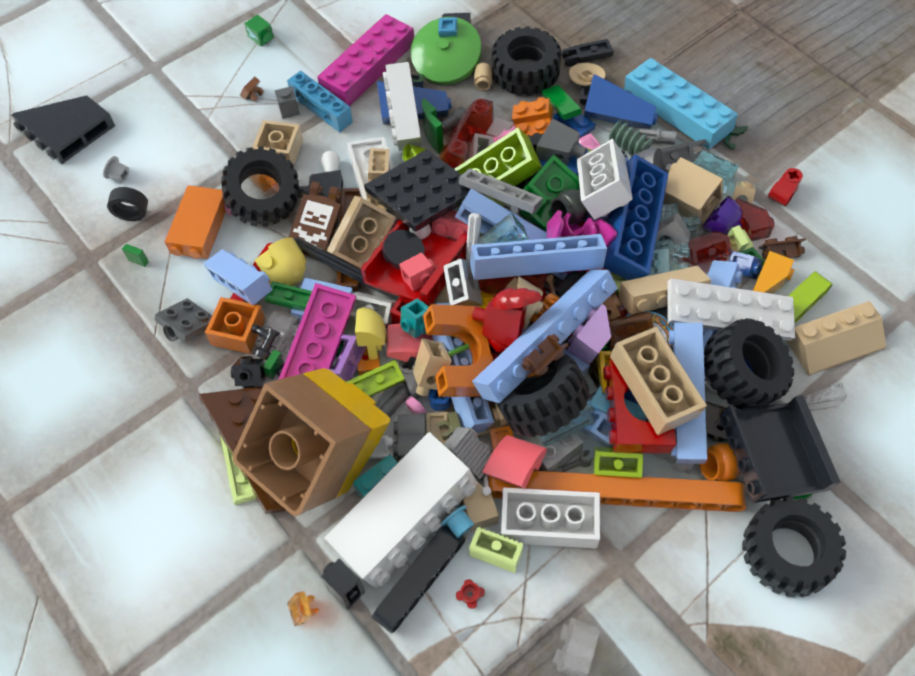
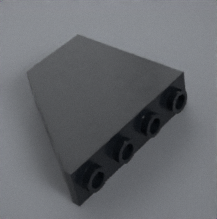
[11,95,115,164]

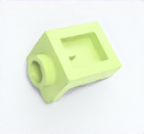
[725,225,753,252]

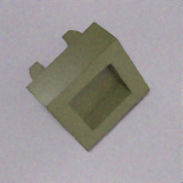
[438,411,461,440]

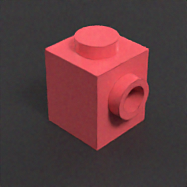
[399,253,435,291]

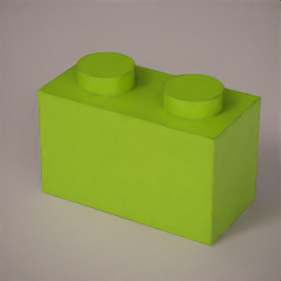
[593,446,643,478]

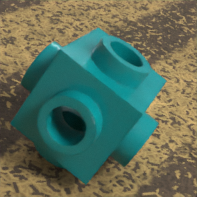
[400,298,429,338]

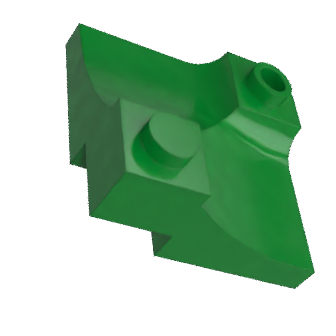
[510,155,580,232]

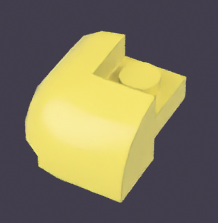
[255,237,307,286]
[355,307,387,360]

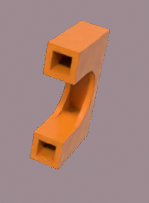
[423,304,494,397]

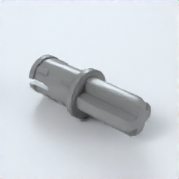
[638,128,677,144]

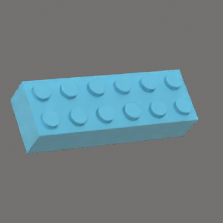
[624,58,738,150]

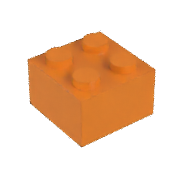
[205,297,266,354]

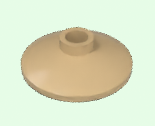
[569,63,605,86]

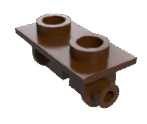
[758,236,806,259]
[521,334,568,378]

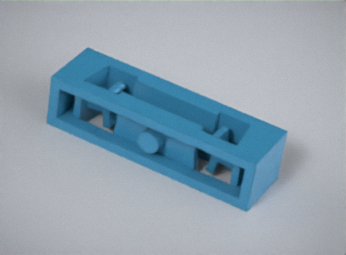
[287,70,353,133]

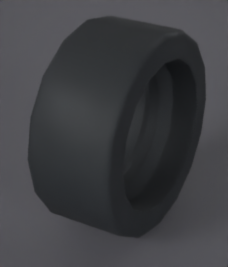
[107,187,148,221]

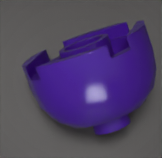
[702,196,742,237]

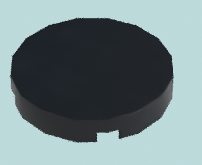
[382,230,425,270]

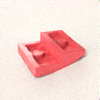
[387,324,434,362]
[482,435,547,489]

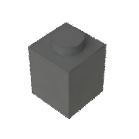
[275,86,300,119]

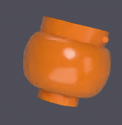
[699,443,741,482]

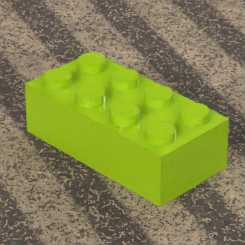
[455,128,542,186]

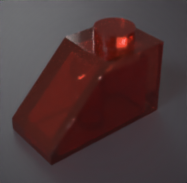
[735,198,775,242]

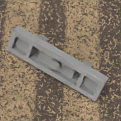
[459,169,543,215]

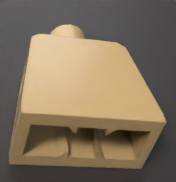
[413,338,452,396]

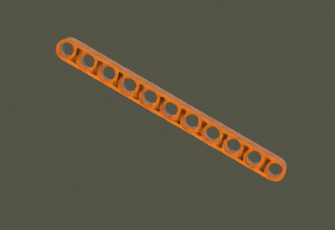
[488,471,746,512]

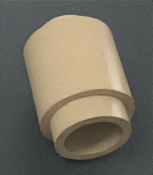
[474,63,493,91]

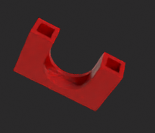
[603,358,676,454]

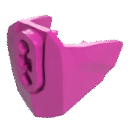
[547,210,617,273]

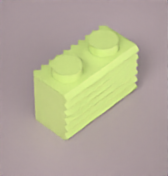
[469,527,523,573]

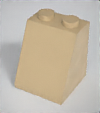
[663,157,723,229]

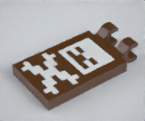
[289,181,342,260]

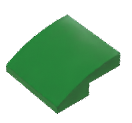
[422,98,444,153]

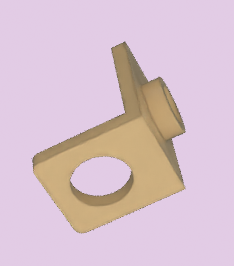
[732,181,756,212]

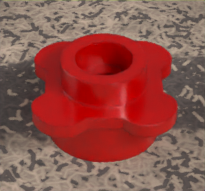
[456,579,485,609]

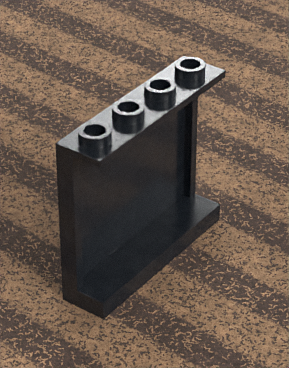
[720,395,841,503]

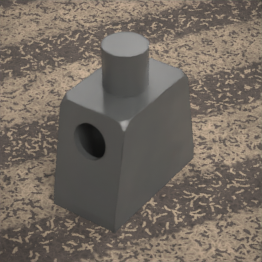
[536,119,587,165]

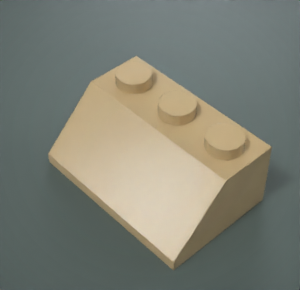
[327,196,397,268]

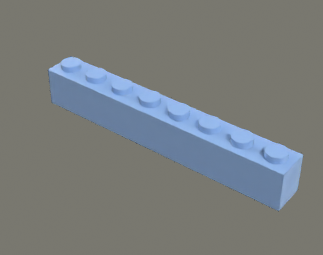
[472,270,618,403]

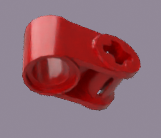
[768,168,803,207]

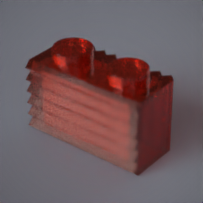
[681,231,732,266]

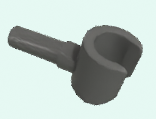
[561,450,594,472]

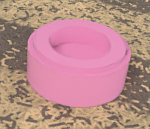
[405,396,426,414]

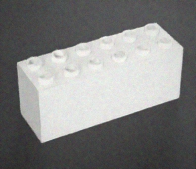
[324,432,478,589]

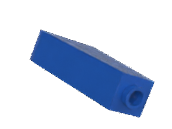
[584,75,658,129]
[377,81,452,124]

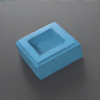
[438,17,458,37]

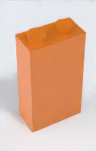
[164,185,226,259]

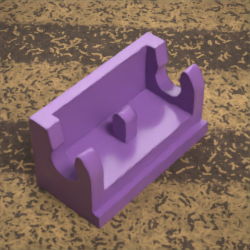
[329,334,367,382]

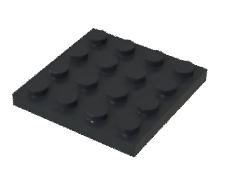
[364,149,470,232]

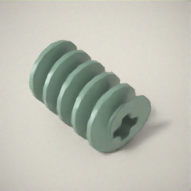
[609,120,653,155]

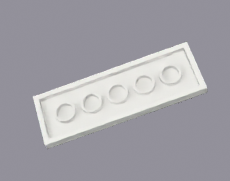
[667,278,795,341]

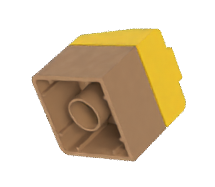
[233,368,390,516]

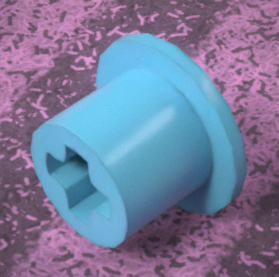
[441,505,475,538]

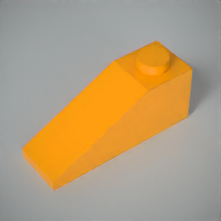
[753,251,795,294]

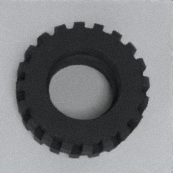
[492,26,561,96]
[221,146,299,227]
[704,318,794,409]
[496,354,590,437]
[742,497,847,598]

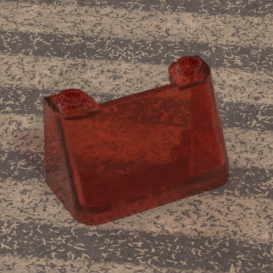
[437,98,493,169]

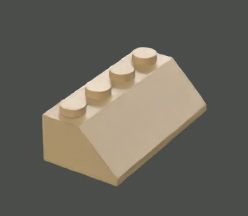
[786,301,886,376]

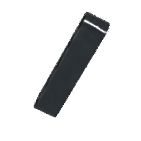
[372,525,466,634]

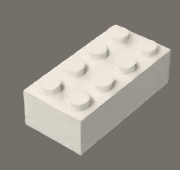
[383,62,421,151]
[577,139,632,220]
[501,488,600,549]

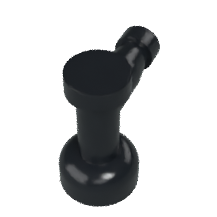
[251,324,281,361]

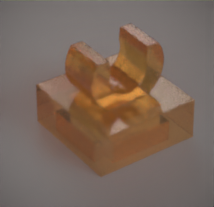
[250,174,277,192]
[287,591,319,626]

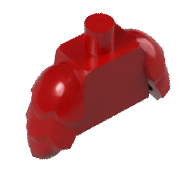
[472,288,542,354]

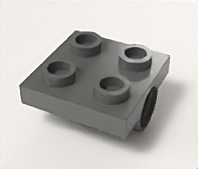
[155,298,212,342]

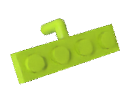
[346,360,405,397]

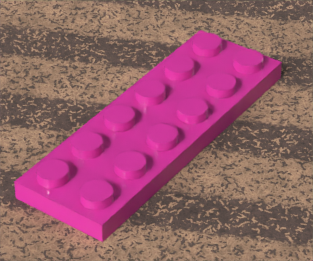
[279,283,357,379]

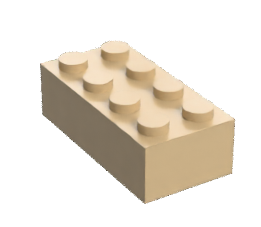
[610,326,707,435]

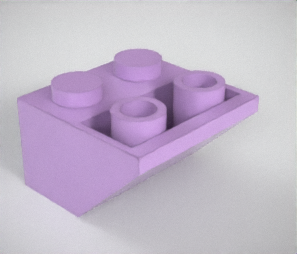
[567,304,611,364]

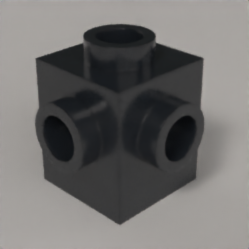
[231,356,266,388]

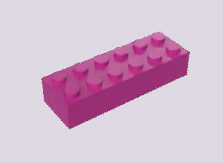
[317,14,414,106]

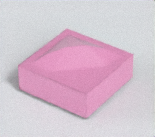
[579,133,601,150]

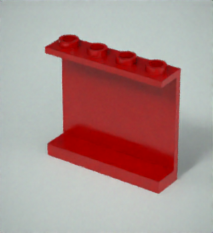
[361,220,467,307]

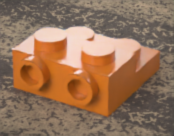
[512,97,553,136]

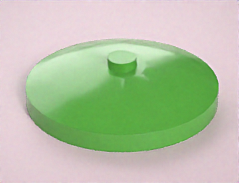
[411,17,482,85]

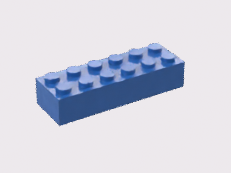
[603,154,669,280]

